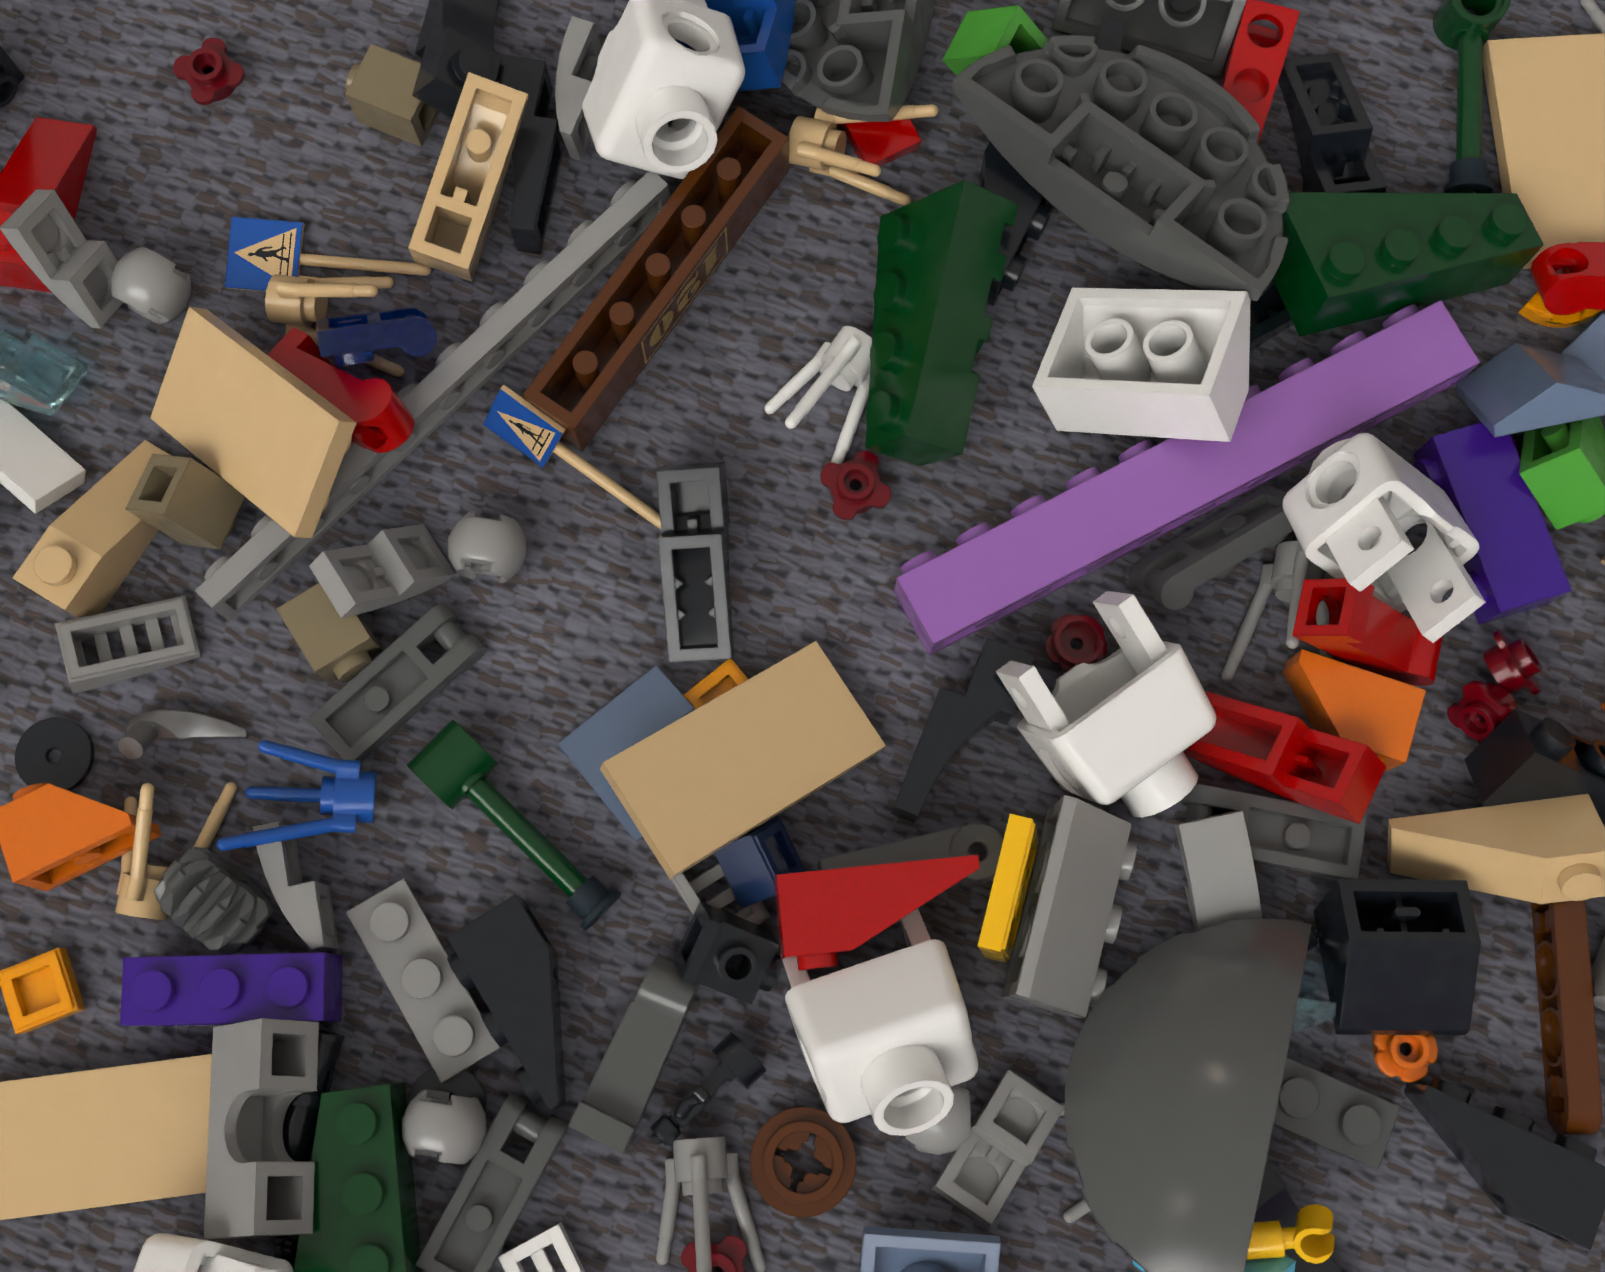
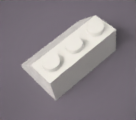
[1032,288,1251,442]

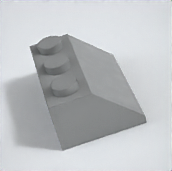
[1001,795,1137,1018]

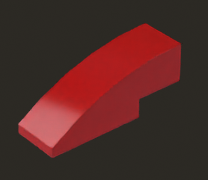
[1183,691,1386,824]

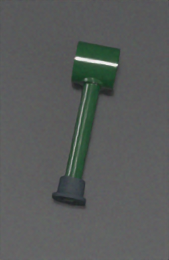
[1433,0,1511,193]
[407,719,621,931]

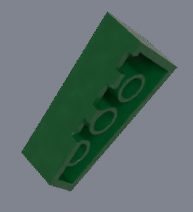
[865,180,1019,466]
[1272,192,1544,337]
[293,1082,422,1272]

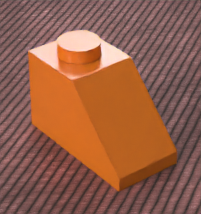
[1284,649,1427,771]
[0,783,162,892]

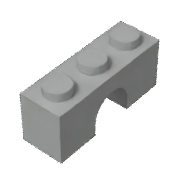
[204,1018,319,1239]

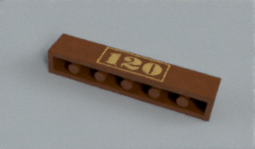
[523,106,789,452]

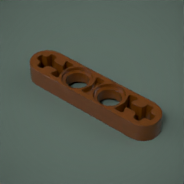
[1531,900,1602,1135]

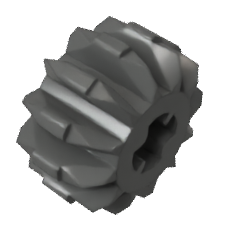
[154,847,274,955]

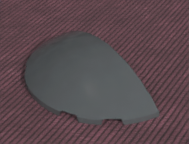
[781,0,935,122]
[951,35,1290,301]
[1064,918,1312,1272]

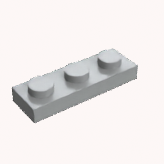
[346,878,502,1083]

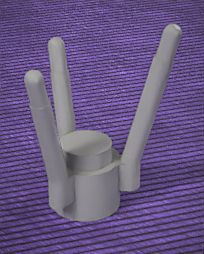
[1221,541,1333,682]
[656,1136,766,1272]

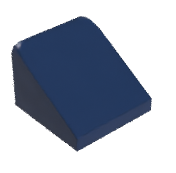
[715,816,805,907]

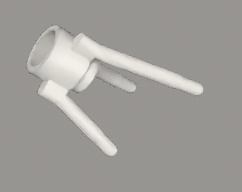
[764,326,872,465]

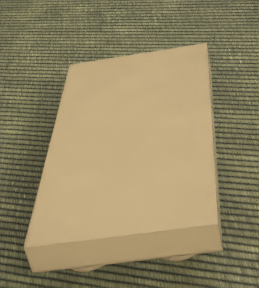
[1483,33,1605,269]
[150,307,357,538]
[600,641,886,880]
[0,1054,212,1220]

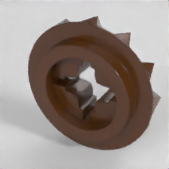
[750,1107,856,1217]

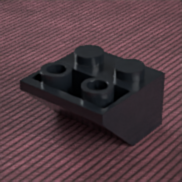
[1313,879,1481,1035]

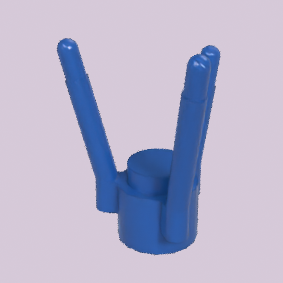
[217,740,376,851]

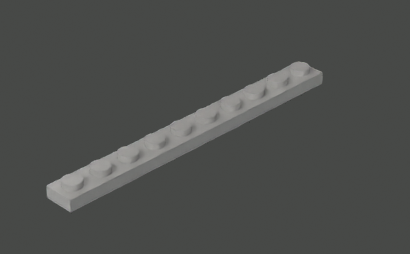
[195,171,670,621]

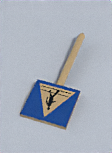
[225,217,432,292]
[483,385,661,529]

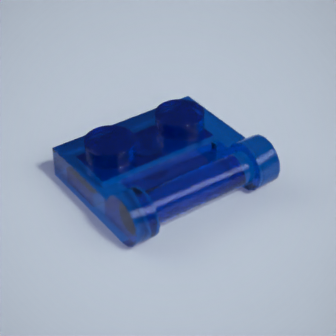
[316,307,437,366]

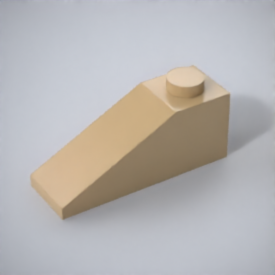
[408,72,528,282]
[13,440,171,618]
[1387,794,1605,904]

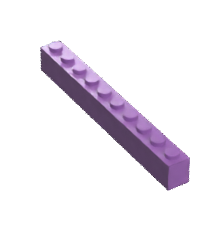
[894,300,1480,656]

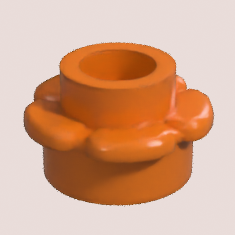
[1373,1035,1438,1082]

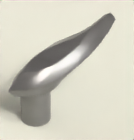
[118,709,248,759]

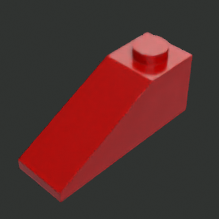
[0,117,97,293]
[774,855,980,971]

